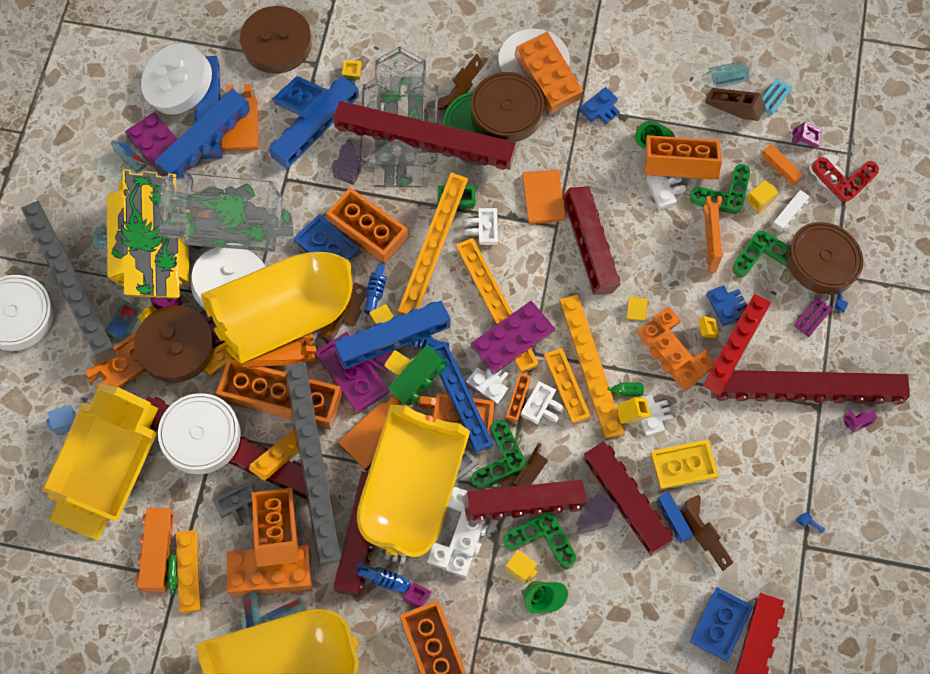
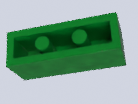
[388,345,448,406]

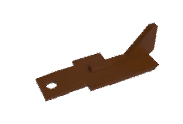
[428,54,484,110]
[318,282,367,344]
[500,442,548,488]
[680,495,734,571]

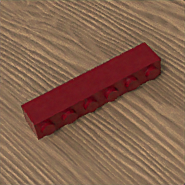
[563,186,621,295]
[583,441,673,556]
[333,471,374,597]
[463,480,587,523]

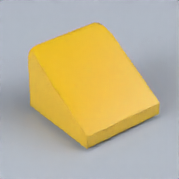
[626,297,648,321]
[384,350,411,376]

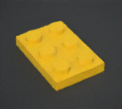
[650,439,719,490]

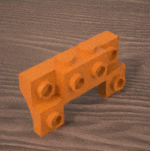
[637,306,715,392]

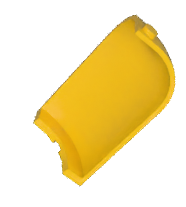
[201,252,352,364]
[357,405,470,557]
[196,609,360,674]

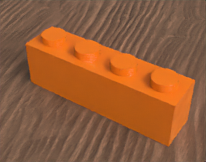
[135,508,174,593]

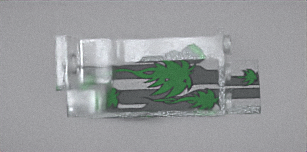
[359,46,439,187]
[158,173,294,252]

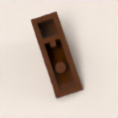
[705,88,766,121]

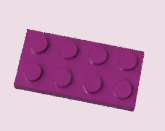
[125,112,197,176]
[471,300,555,375]
[315,331,390,414]

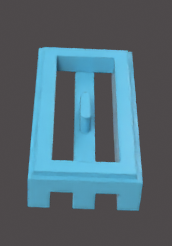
[762,78,792,115]

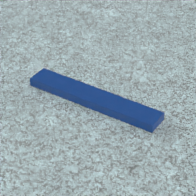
[433,342,494,454]

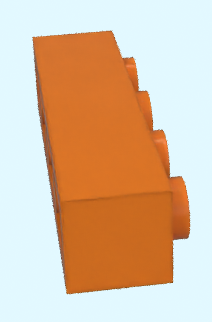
[761,144,803,186]
[506,373,531,424]

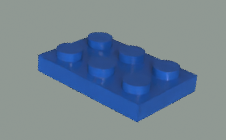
[272,76,330,118]
[293,214,360,261]
[689,587,754,662]

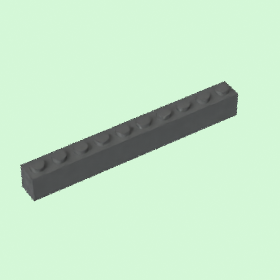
[21,200,116,365]
[284,362,341,566]

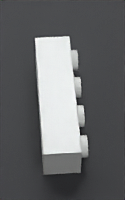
[772,190,810,233]

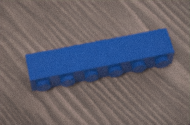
[194,55,223,160]
[269,76,359,169]
[154,89,250,180]
[334,300,451,370]

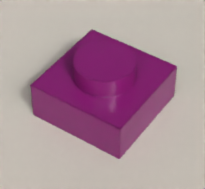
[403,582,431,608]

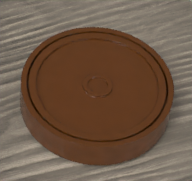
[240,6,312,74]
[471,72,544,142]
[786,222,864,295]
[134,305,215,383]

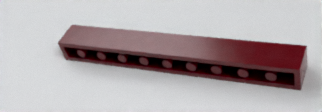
[333,101,516,170]
[711,370,910,405]
[146,396,307,500]

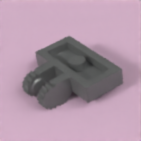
[213,482,254,527]

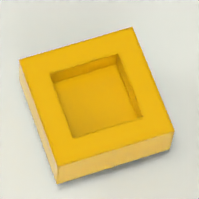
[342,60,362,80]
[698,316,720,339]

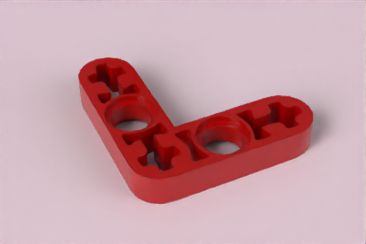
[812,157,879,202]

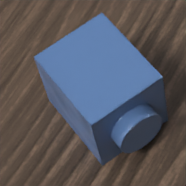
[46,404,76,436]

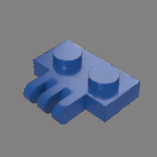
[579,87,620,124]
[706,285,748,326]

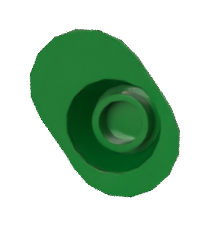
[635,120,675,149]
[521,581,568,614]

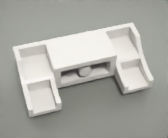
[427,487,488,579]

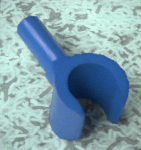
[835,293,848,312]
[797,513,825,533]

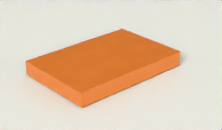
[522,169,565,224]

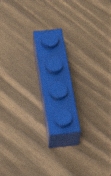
[656,492,693,544]

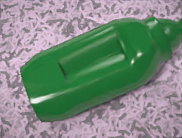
[607,382,644,396]
[166,555,178,594]

